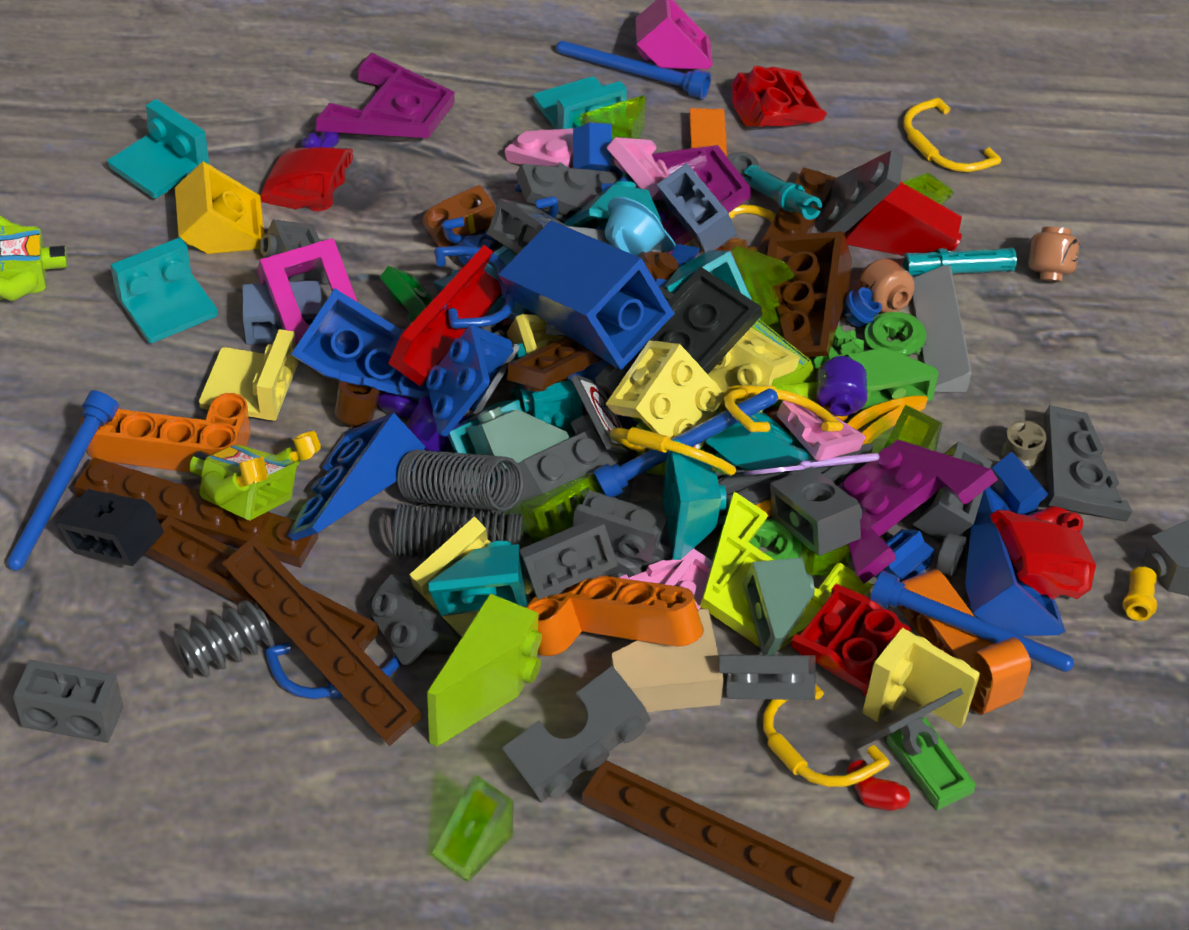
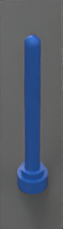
[556,41,711,100]
[593,389,778,498]
[7,390,119,571]
[870,571,1074,672]

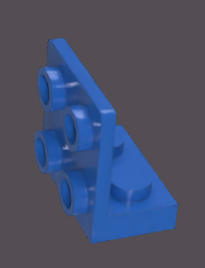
[427,324,514,437]

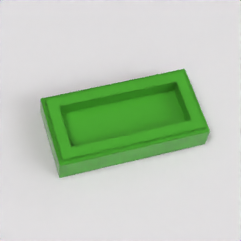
[886,717,976,811]

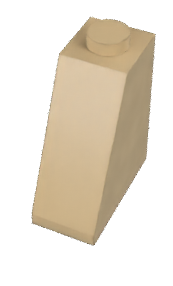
[611,609,724,712]

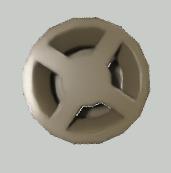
[1001,420,1047,470]

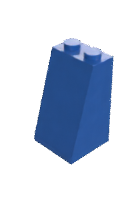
[498,220,675,370]

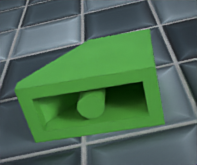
[848,347,939,413]

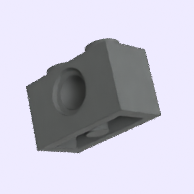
[770,466,862,556]

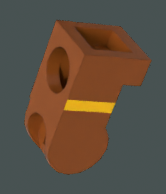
[423,185,496,247]

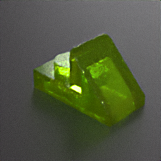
[731,246,794,326]

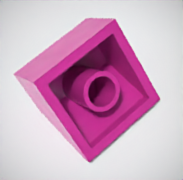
[635,0,713,69]

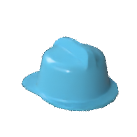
[605,197,675,256]

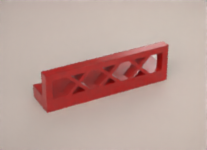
[388,245,502,386]

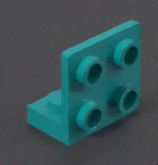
[534,76,627,130]
[108,99,210,198]
[110,237,218,343]
[510,343,582,439]

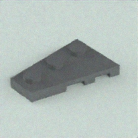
[824,150,903,233]
[516,164,619,215]
[1044,405,1133,521]

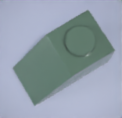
[466,406,569,472]
[742,557,815,655]

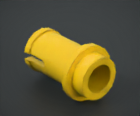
[1122,567,1157,621]

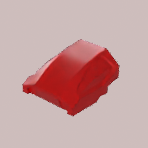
[732,66,827,127]
[261,147,353,211]
[990,510,1096,600]
[791,583,911,696]

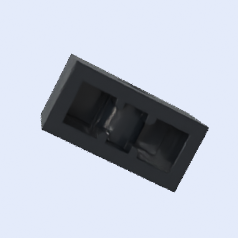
[56,489,164,566]

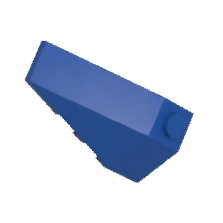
[291,288,430,400]
[288,412,425,541]
[965,487,1065,636]

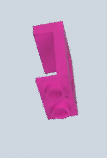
[256,238,358,346]

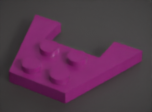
[316,52,455,138]
[612,145,750,254]
[838,439,998,584]

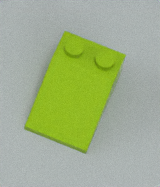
[427,594,542,747]

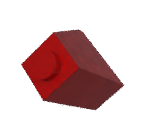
[845,181,962,256]

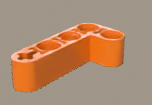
[80,393,251,473]
[898,569,1031,715]
[526,575,704,656]

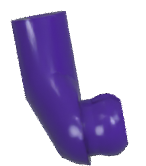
[301,131,339,148]
[378,391,419,419]

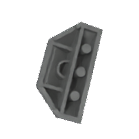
[487,427,635,539]

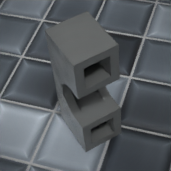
[502,665,651,802]

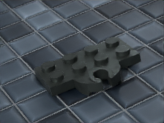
[595,266,763,395]

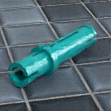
[743,165,822,220]
[902,248,1017,276]

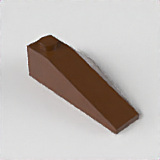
[766,231,852,357]

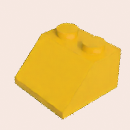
[175,161,264,254]

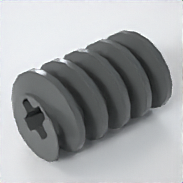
[173,600,274,679]

